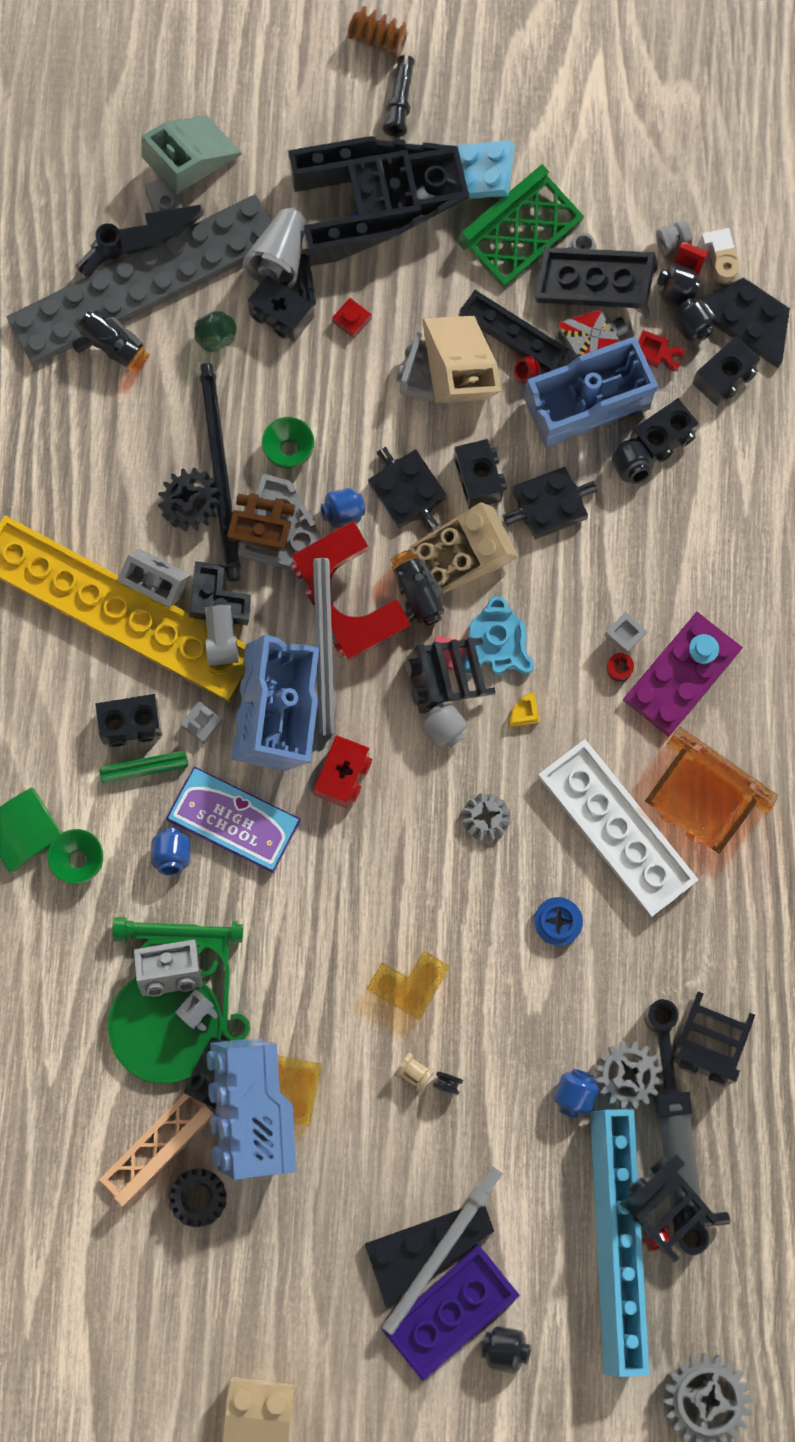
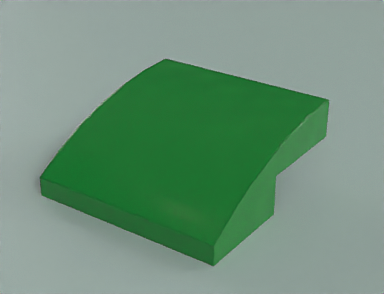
[0,787,62,872]

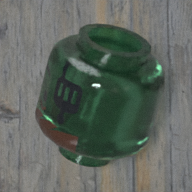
[194,311,237,352]

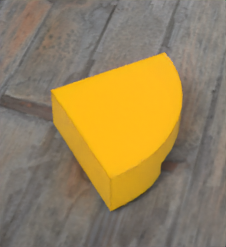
[509,692,540,727]

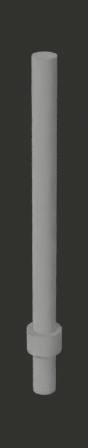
[382,1166,503,1335]

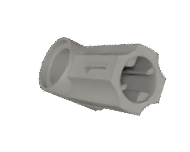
[205,605,239,666]

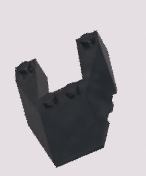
[288,136,469,266]

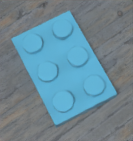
[452,140,515,199]

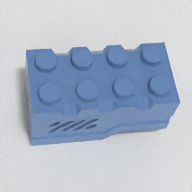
[524,336,658,448]
[231,635,319,771]
[207,1038,296,1180]

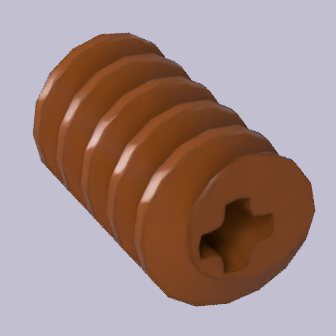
[347,6,408,58]

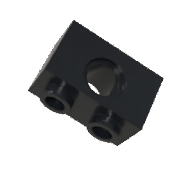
[692,336,761,406]
[453,439,507,510]

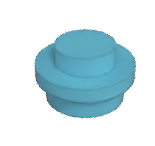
[689,634,719,664]

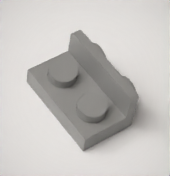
[134,939,203,997]

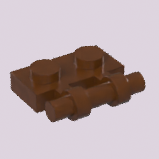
[227,493,296,552]

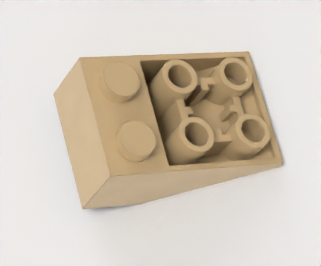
[422,316,501,403]
[409,502,519,594]

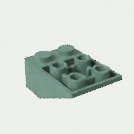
[142,115,241,195]

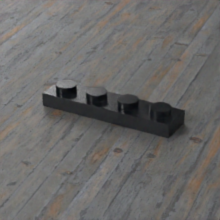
[459,290,569,372]

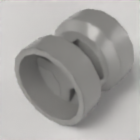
[656,220,693,256]

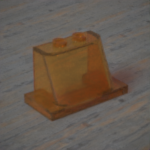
[645,726,778,854]

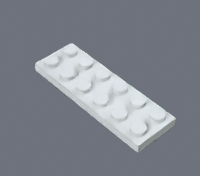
[538,739,699,918]

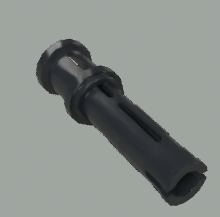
[383,55,415,137]

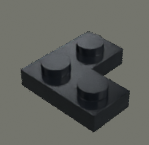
[189,561,251,626]

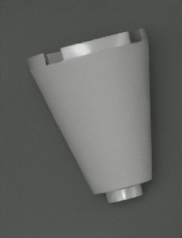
[242,208,306,289]

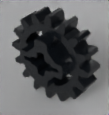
[158,468,222,532]

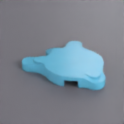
[462,596,535,676]

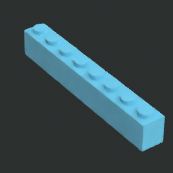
[590,1109,650,1377]

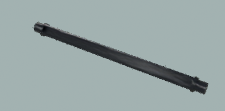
[199,363,241,582]

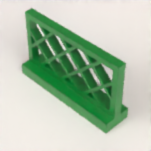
[457,164,585,288]

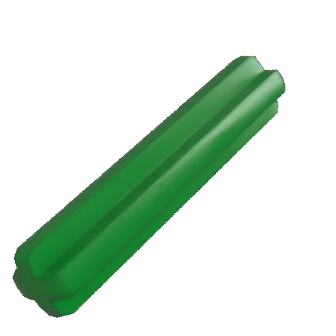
[99,751,188,784]

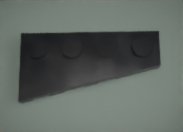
[364,1205,494,1306]

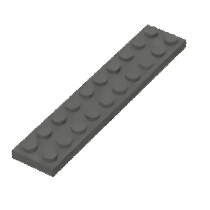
[6,194,272,367]

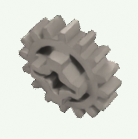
[594,1041,663,1109]

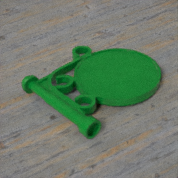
[108,917,251,1083]

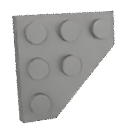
[238,473,323,571]

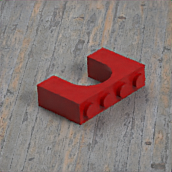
[291,521,412,660]

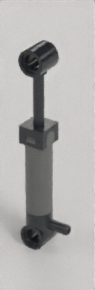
[644,999,730,1255]

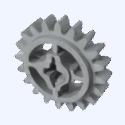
[662,1353,754,1442]

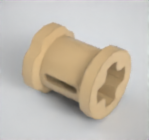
[394,1052,435,1093]

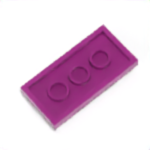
[623,611,743,737]

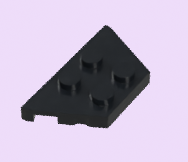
[696,277,790,368]

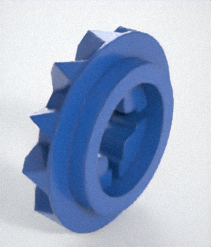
[534,897,583,946]

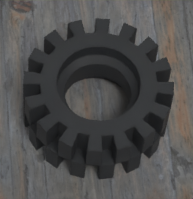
[168,1168,227,1227]

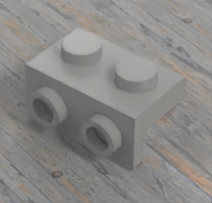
[396,332,434,403]

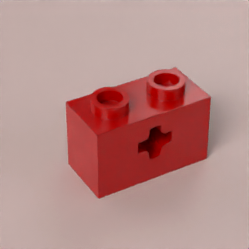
[313,735,373,809]

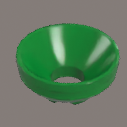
[262,417,314,469]
[48,829,104,884]

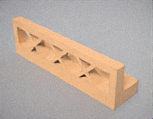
[99,1094,215,1207]

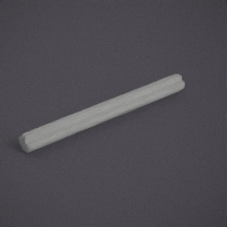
[313,558,335,736]

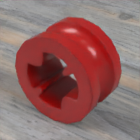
[606,653,634,682]

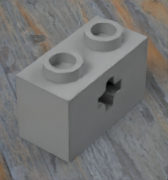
[117,549,190,607]

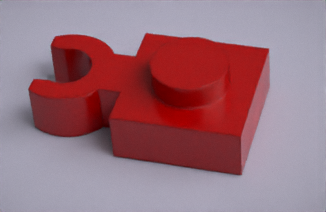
[638,330,686,372]

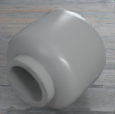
[423,703,467,747]

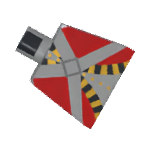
[555,310,628,362]

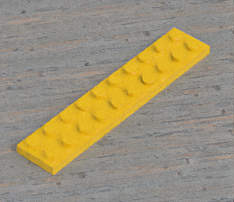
[0,515,246,703]

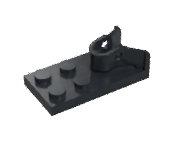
[535,247,658,319]

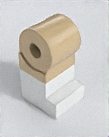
[698,228,739,287]

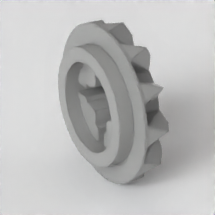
[462,793,510,841]

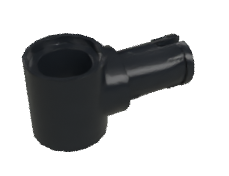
[75,223,123,277]

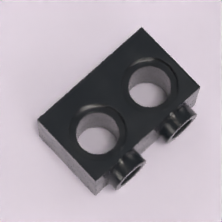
[629,398,699,463]
[95,694,163,747]

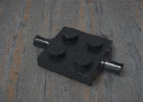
[368,447,447,532]
[502,467,597,539]

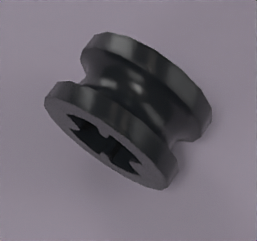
[432,1071,463,1095]

